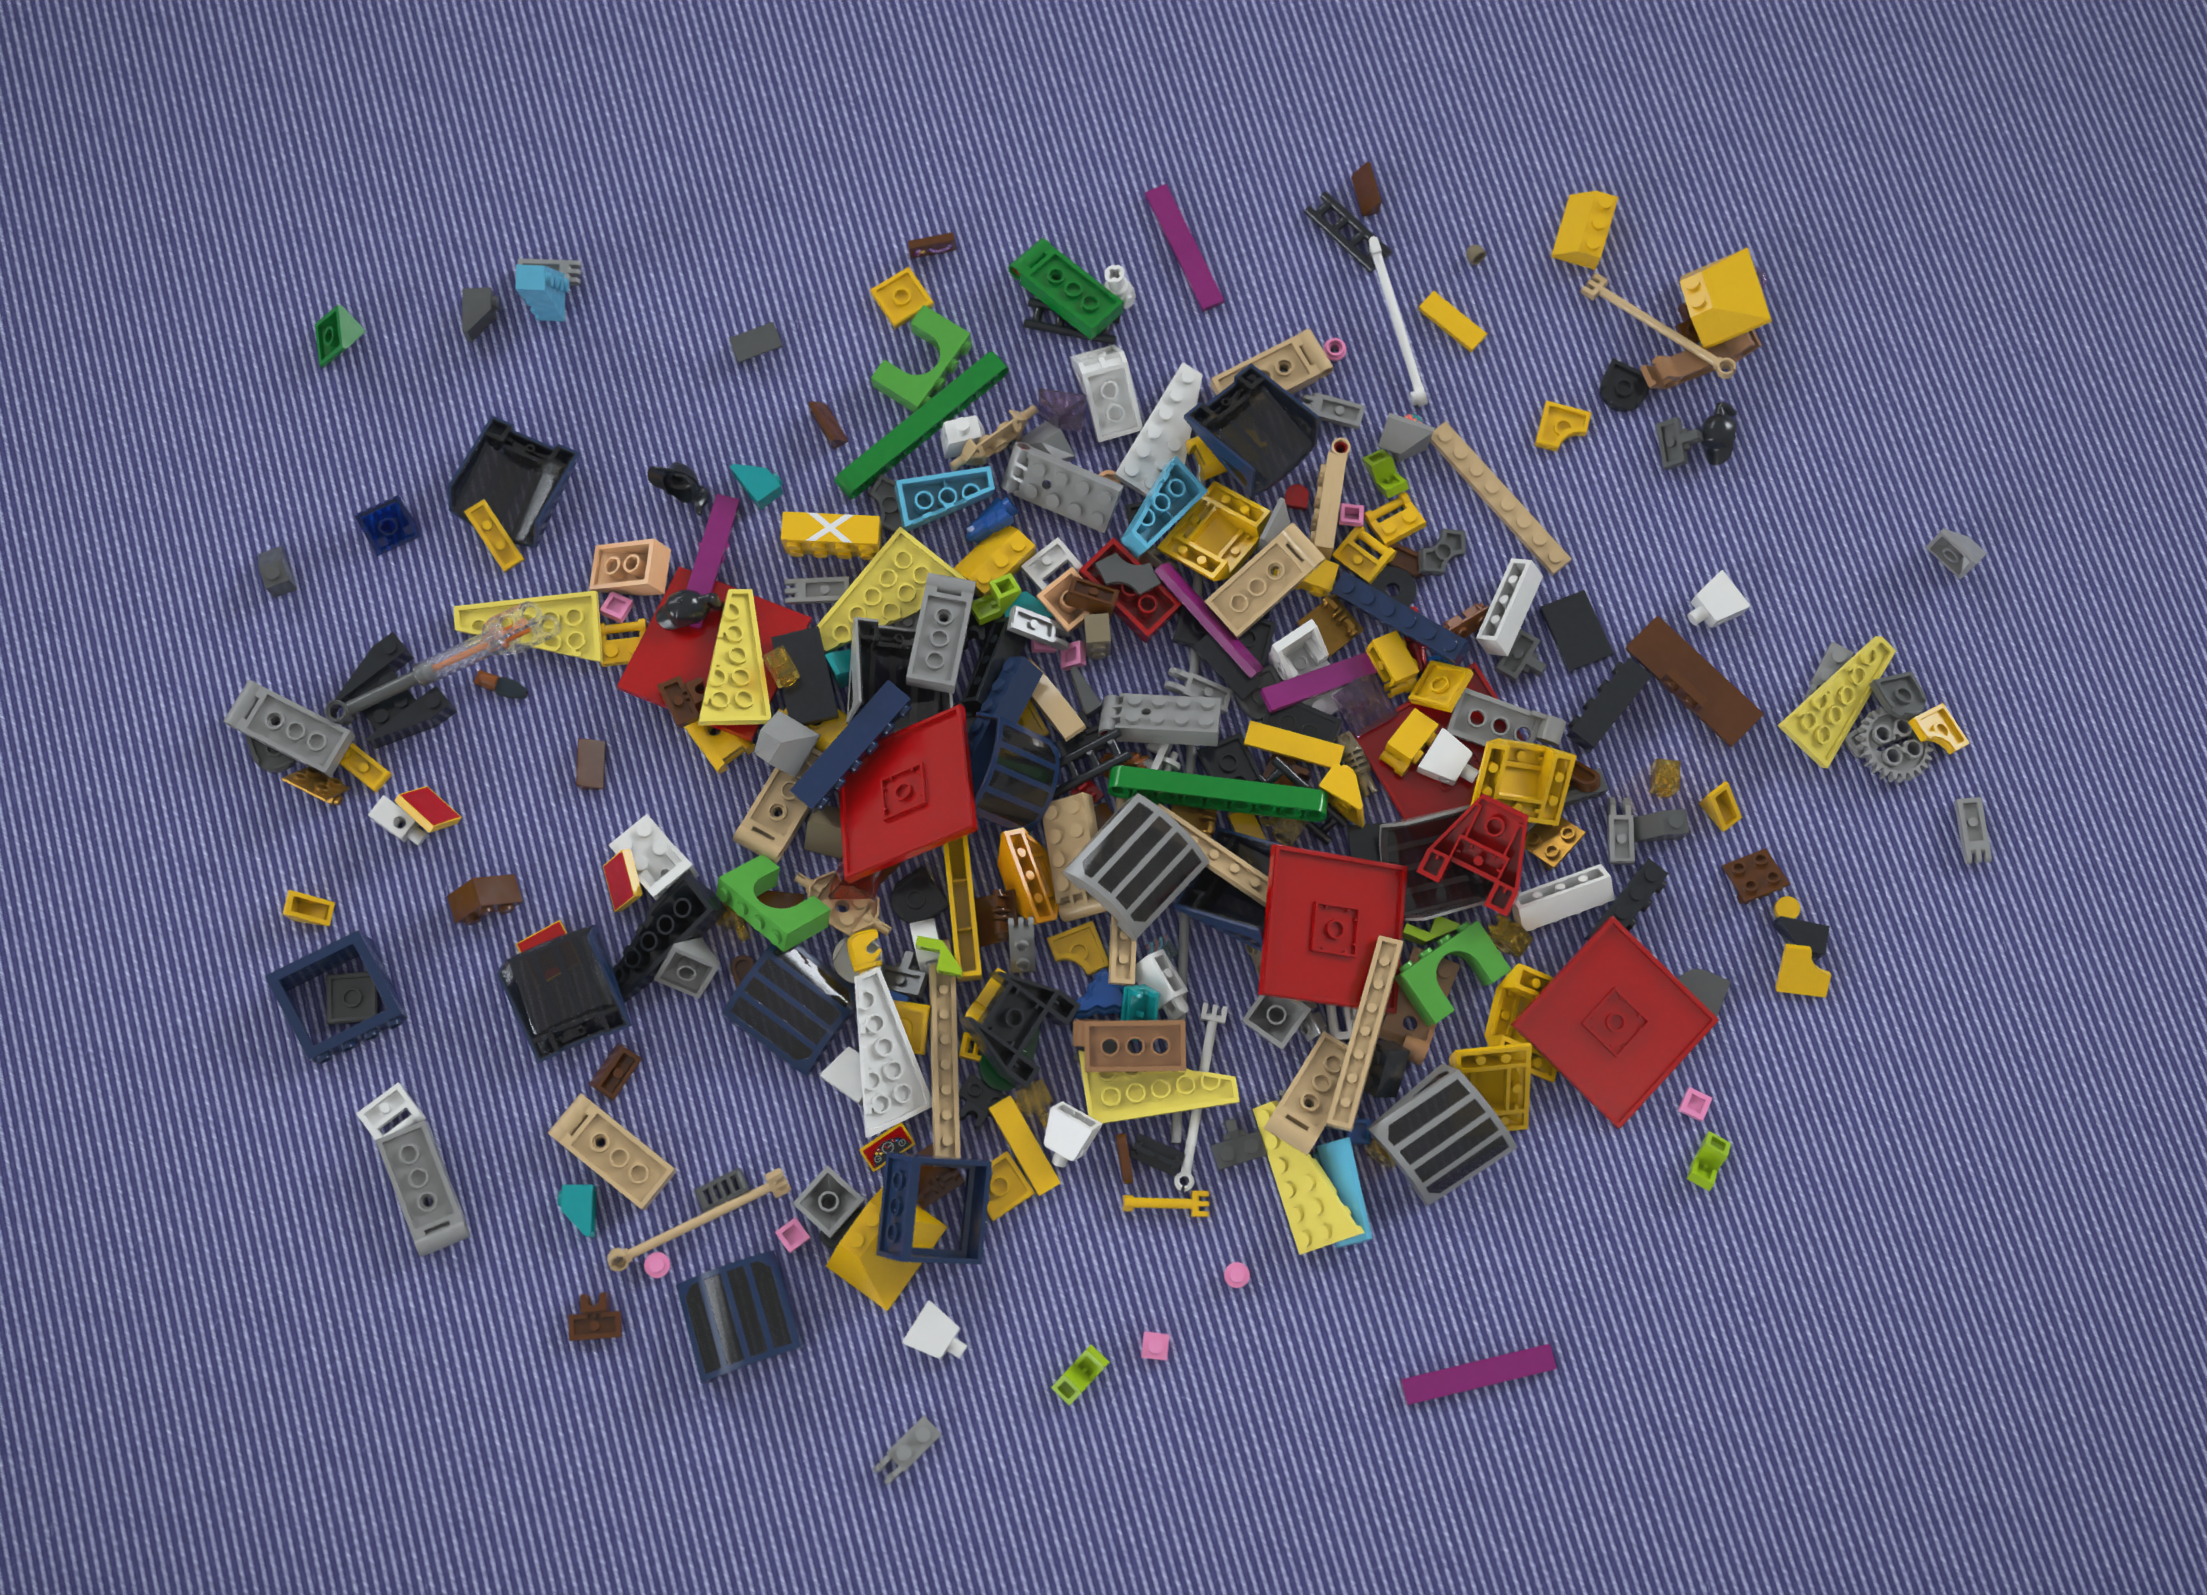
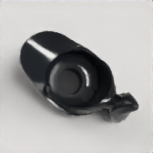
[1700,402,1737,465]
[647,462,710,516]
[656,589,724,630]

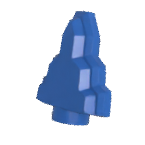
[965,497,1018,543]
[1074,967,1124,1019]

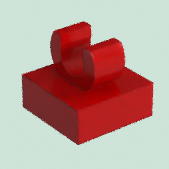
[1070,780,1104,805]

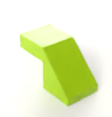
[1362,449,1409,499]
[971,573,1022,625]
[1402,916,1460,946]
[916,936,963,978]
[1687,1131,1731,1191]
[1051,1344,1110,1406]

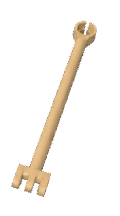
[1580,273,1736,379]
[607,1168,791,1271]

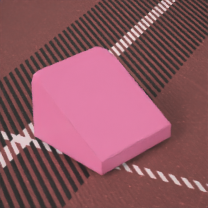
[1339,503,1364,527]

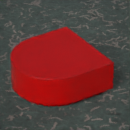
[1284,484,1309,511]

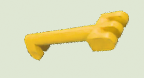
[1122,1191,1209,1217]

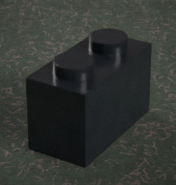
[1363,1041,1410,1098]

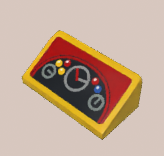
[859,1122,916,1172]

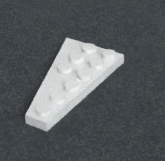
[1113,362,1203,497]
[854,967,932,1138]

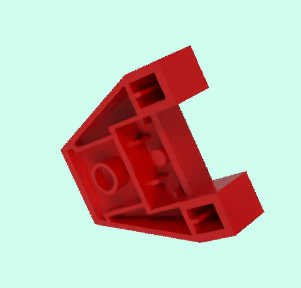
[1416,794,1529,917]

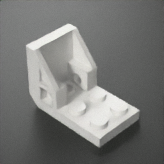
[1070,344,1143,442]
[1268,619,1355,715]
[609,814,699,901]

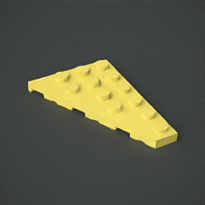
[816,527,967,653]

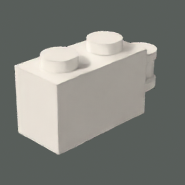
[1135,949,1188,1020]

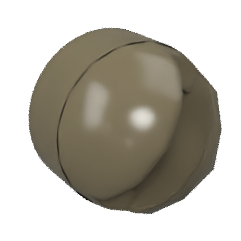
[1466,244,1487,265]

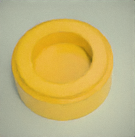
[1773,896,1800,919]

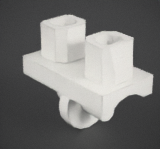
[1143,743,1181,771]

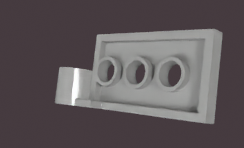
[1446,688,1567,747]

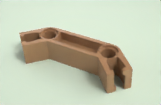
[1640,330,1762,389]

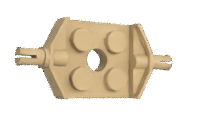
[949,404,1038,471]
[794,871,892,937]

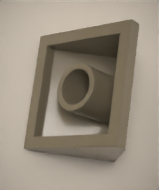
[804,805,843,860]

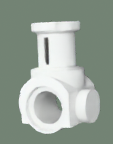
[1103,265,1136,309]

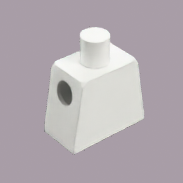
[940,416,985,459]
[1687,570,1751,628]
[1417,728,1479,786]
[368,795,428,846]
[820,1047,863,1106]
[1044,1101,1103,1167]
[902,1300,968,1359]

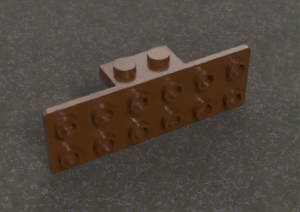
[1625,616,1763,747]

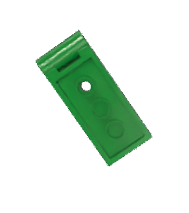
[1008,238,1124,340]

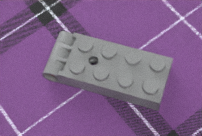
[1001,442,1124,533]
[906,572,976,694]
[223,680,356,778]
[1098,693,1221,746]
[375,1120,471,1257]

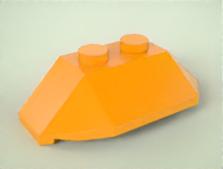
[997,828,1060,925]

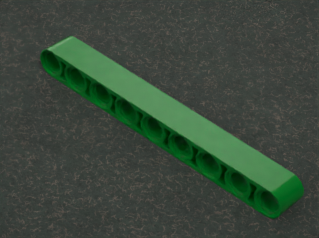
[834,351,1009,499]
[1107,765,1328,822]

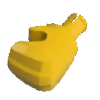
[847,929,883,974]

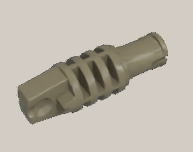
[1337,731,1378,798]

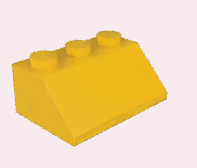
[1551,191,1618,270]
[953,526,1036,598]

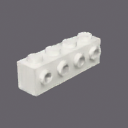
[1476,558,1543,656]
[1512,864,1615,933]

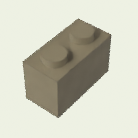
[1084,613,1111,660]

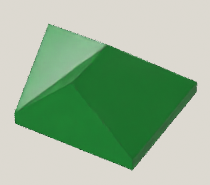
[315,305,366,368]

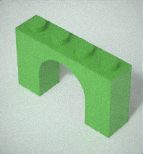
[871,305,972,412]
[716,855,831,952]
[1395,920,1511,1027]

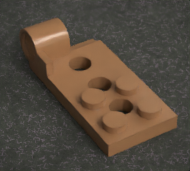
[1378,946,1460,1066]
[1072,1019,1186,1072]

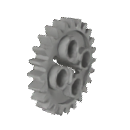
[1855,707,1934,783]

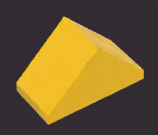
[1698,781,1742,832]
[283,890,335,926]

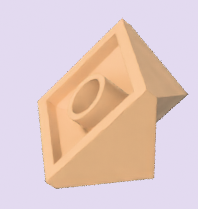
[1036,567,1093,632]

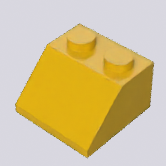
[1319,762,1365,828]

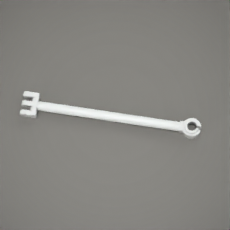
[1369,236,1428,407]
[1174,1002,1228,1192]

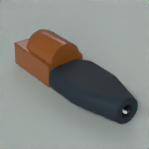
[474,670,528,699]

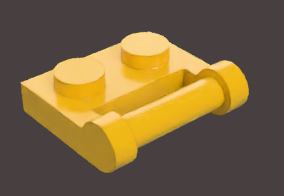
[1364,491,1426,547]
[1332,526,1397,585]
[600,618,648,667]

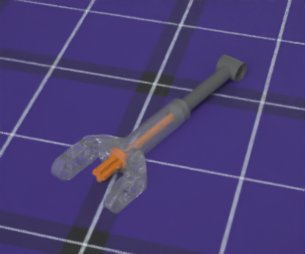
[325,601,561,726]

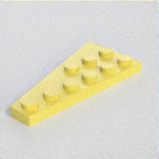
[698,589,772,725]
[454,590,603,663]
[1778,636,1896,768]
[1078,1050,1240,1124]
[1253,1100,1365,1255]

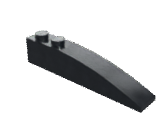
[599,872,728,1010]

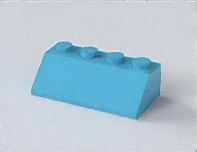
[1312,1137,1372,1248]

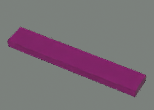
[1145,184,1224,312]
[687,494,740,629]
[1155,562,1265,678]
[1260,652,1379,713]
[1400,1344,1557,1405]

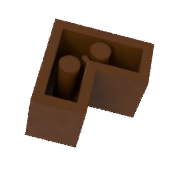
[447,874,523,926]

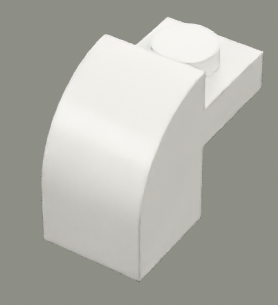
[910,918,939,976]

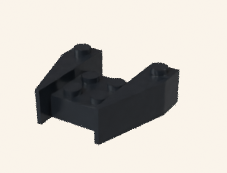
[335,632,457,749]
[959,971,1081,1089]

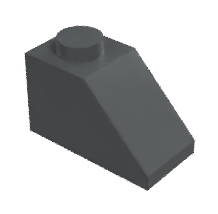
[462,287,499,342]
[258,546,297,598]
[1633,809,1689,843]

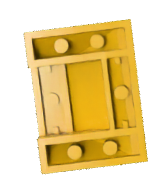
[1679,247,1772,350]
[1157,481,1272,581]
[1471,738,1576,826]
[1484,963,1557,1082]
[1448,1043,1532,1135]
[826,1187,948,1311]

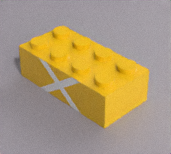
[781,511,883,560]

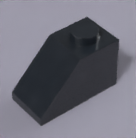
[1773,916,1830,961]

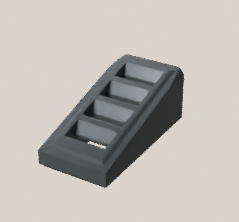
[1071,666,1102,720]
[694,1167,751,1213]

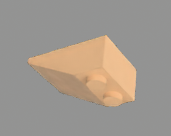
[589,539,671,596]

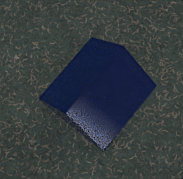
[354,495,421,556]

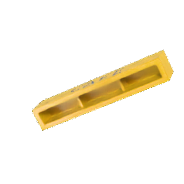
[943,835,983,982]

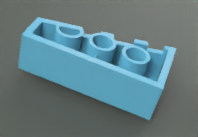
[516,264,569,321]
[1120,456,1208,558]
[895,466,995,532]

